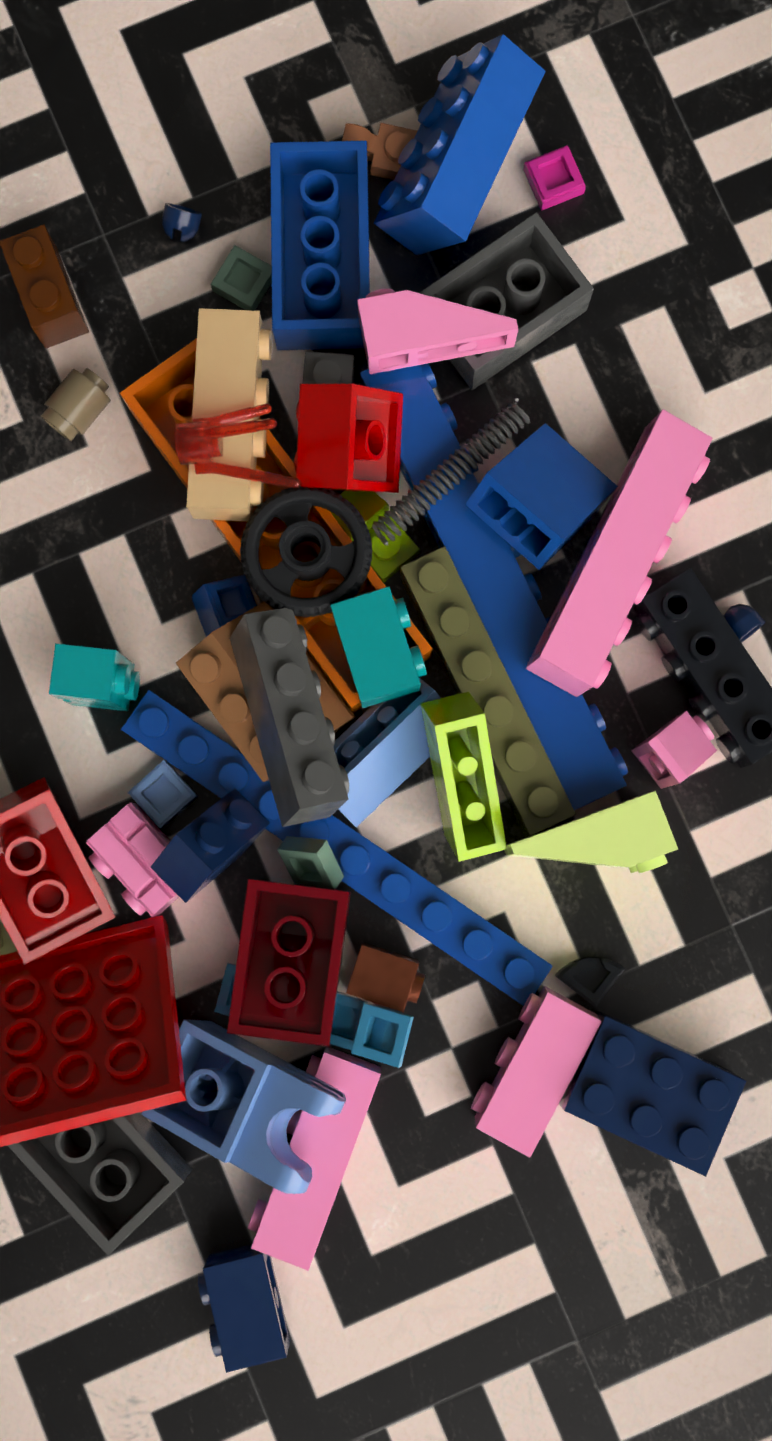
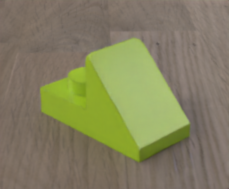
[330,490,420,583]

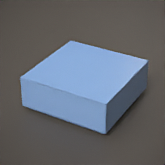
[127,760,198,829]

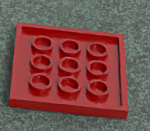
[0,915,186,1147]

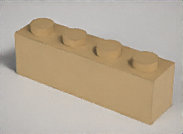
[186,308,272,521]

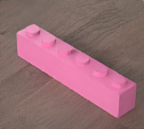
[525,409,713,697]

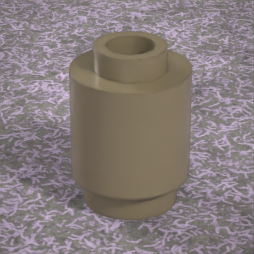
[40,368,111,442]

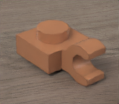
[342,122,418,180]

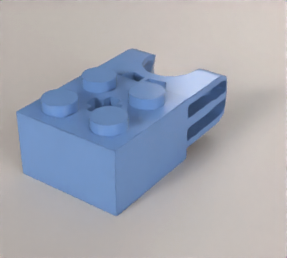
[141,1020,346,1194]

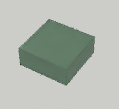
[211,245,272,311]
[277,836,344,890]

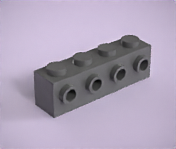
[229,608,349,827]

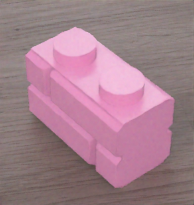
[86,802,179,917]

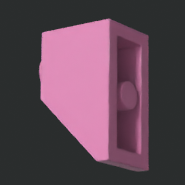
[631,711,717,789]

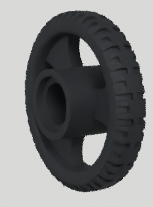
[240,486,372,617]

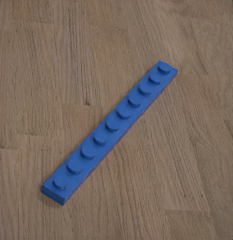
[121,690,553,1006]

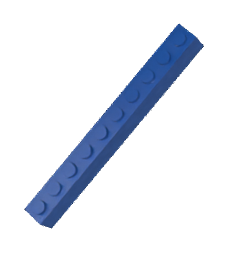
[360,363,628,811]

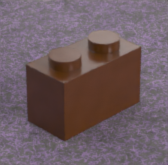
[0,224,89,349]

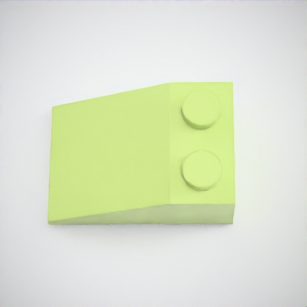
[504,791,678,873]

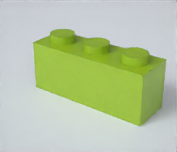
[420,691,507,862]

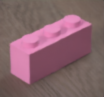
[471,986,602,1158]

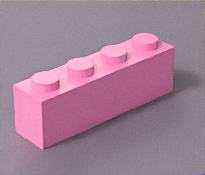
[247,1046,382,1271]

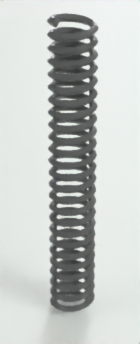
[372,398,530,546]

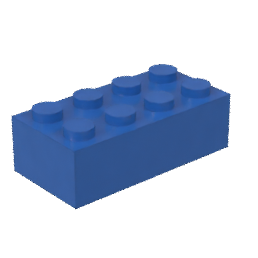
[374,34,546,255]
[270,141,370,350]

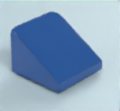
[192,575,257,637]

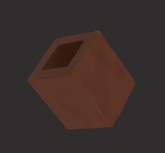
[346,942,425,1012]

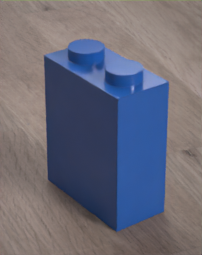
[465,423,618,570]

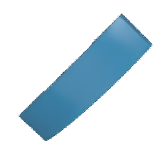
[215,963,414,1068]

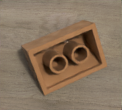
[176,602,356,782]

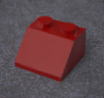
[294,384,403,493]

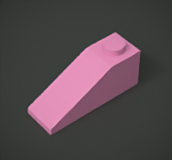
[357,288,518,374]

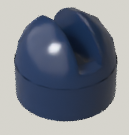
[162,203,202,242]
[723,604,765,643]

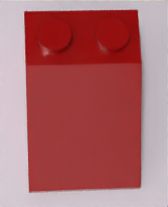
[0,777,116,964]

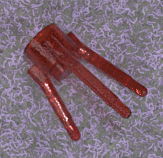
[175,404,301,488]

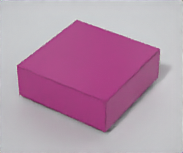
[523,145,586,211]

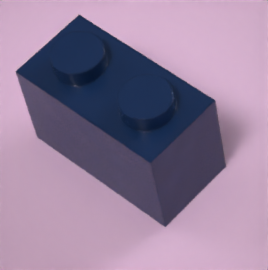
[151,788,269,903]
[198,1244,290,1373]

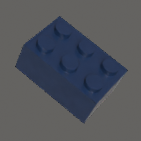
[559,1010,746,1177]

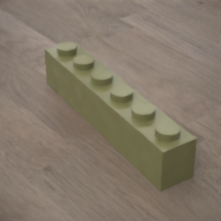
[400,546,576,837]

